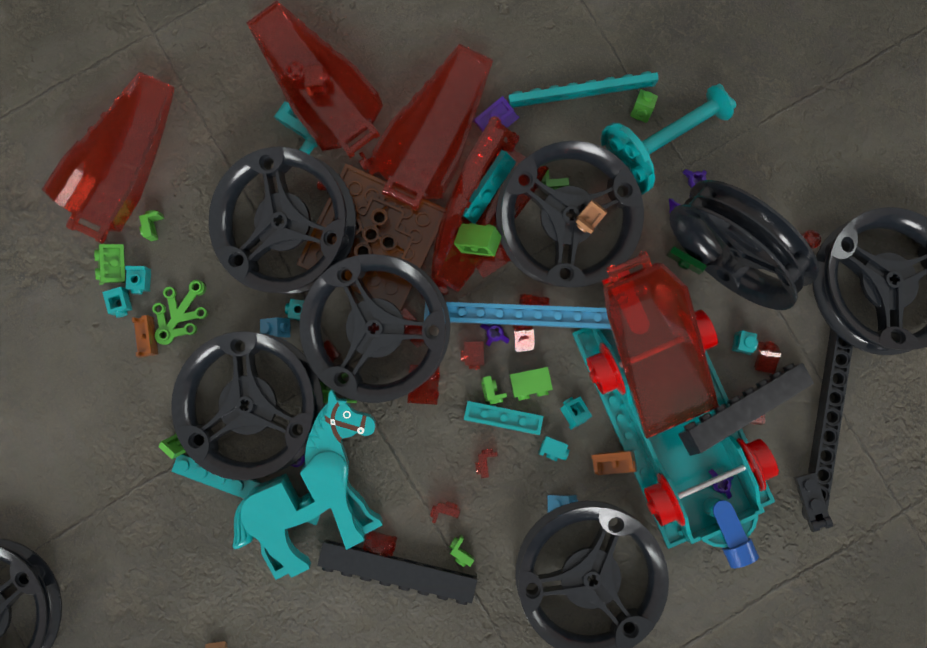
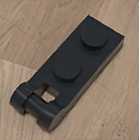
[794,472,833,532]

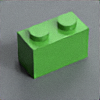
[454,223,502,257]
[509,367,553,401]

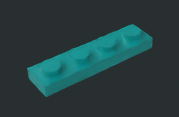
[460,150,517,224]
[464,401,544,435]

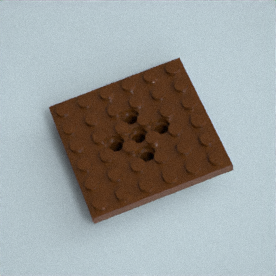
[296,164,448,312]

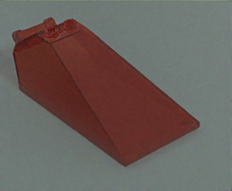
[604,251,719,439]

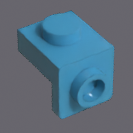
[260,317,291,338]
[548,495,578,512]

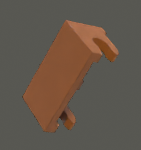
[132,315,158,358]
[592,450,637,475]

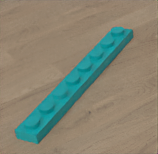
[508,71,659,108]
[171,454,321,525]

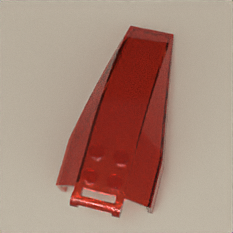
[246,0,383,158]
[372,44,493,211]
[41,72,175,244]
[431,116,549,292]

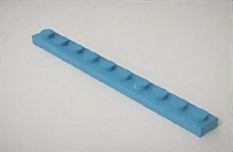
[424,302,619,330]

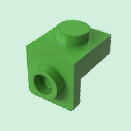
[630,89,658,123]
[540,169,569,190]
[139,210,164,241]
[159,433,186,459]
[449,535,474,567]

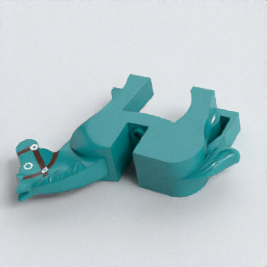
[232,389,383,580]

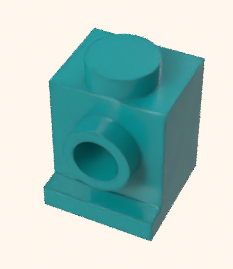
[125,266,151,295]
[102,287,132,318]
[285,299,304,321]
[731,330,758,355]
[560,396,592,430]
[538,436,570,461]

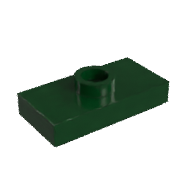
[666,246,707,275]

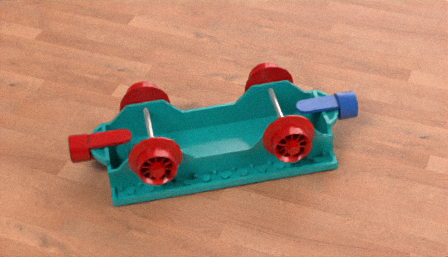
[572,270,779,569]

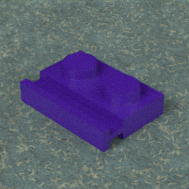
[473,96,520,142]

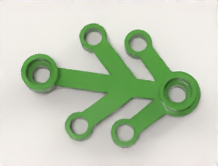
[152,280,208,345]

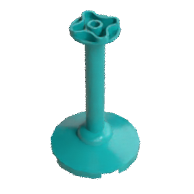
[601,84,736,195]

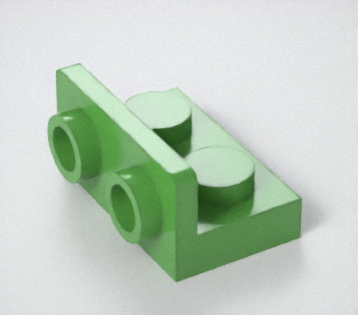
[94,244,125,285]
[481,376,507,405]

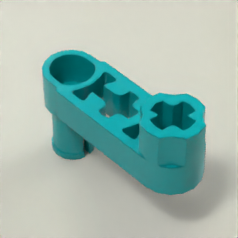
[274,101,323,155]

